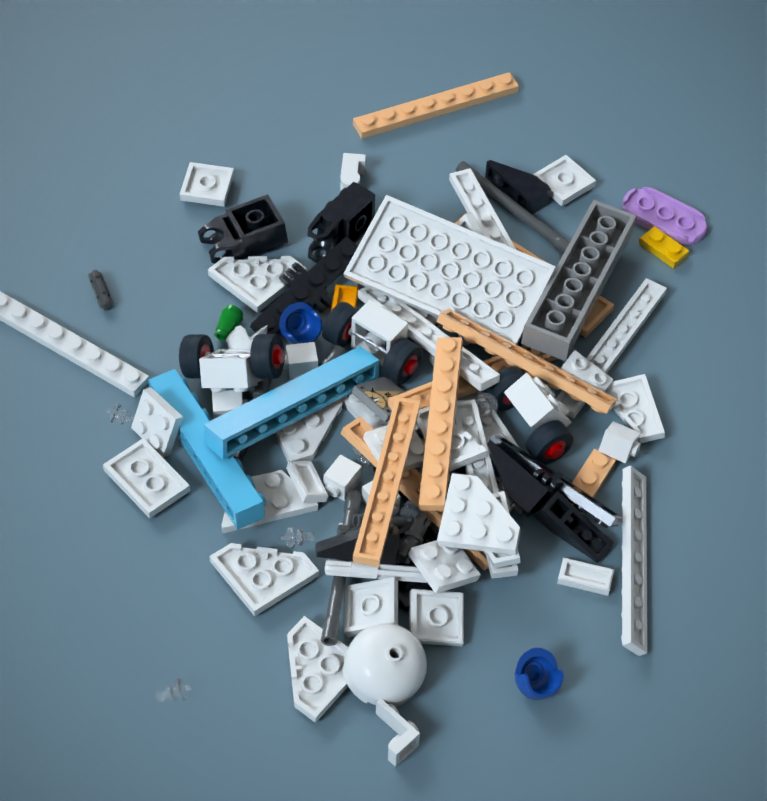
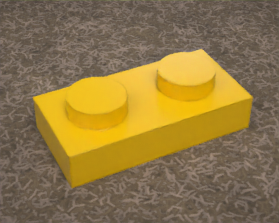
[639,226,689,269]

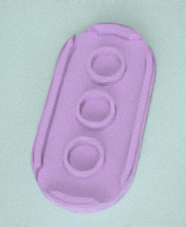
[622,187,708,245]

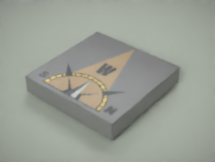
[352,377,404,422]

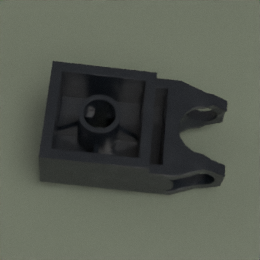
[308,182,375,263]
[198,194,288,264]

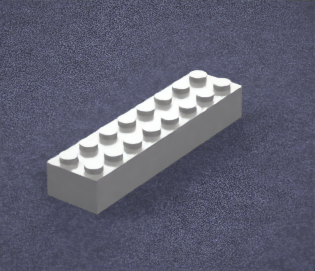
[521,200,636,361]

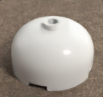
[343,623,427,707]

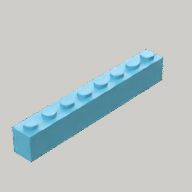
[204,346,379,459]
[148,369,266,530]

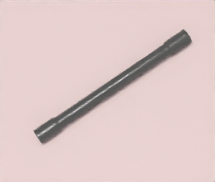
[456,161,570,254]
[321,490,362,646]

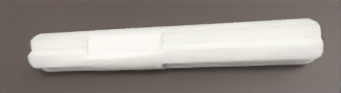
[324,559,427,583]

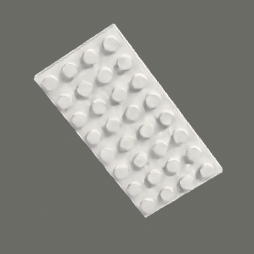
[343,195,556,345]

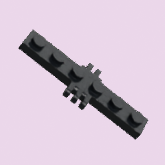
[250,236,358,334]
[487,435,623,528]

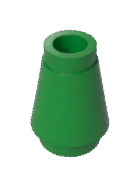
[214,305,243,341]

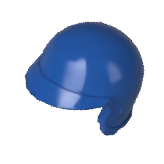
[279,302,323,344]
[514,648,564,700]

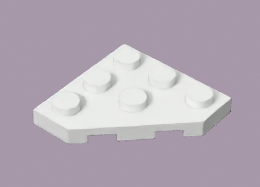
[208,256,307,313]
[275,399,342,462]
[437,473,521,555]
[209,543,319,616]
[287,616,348,723]

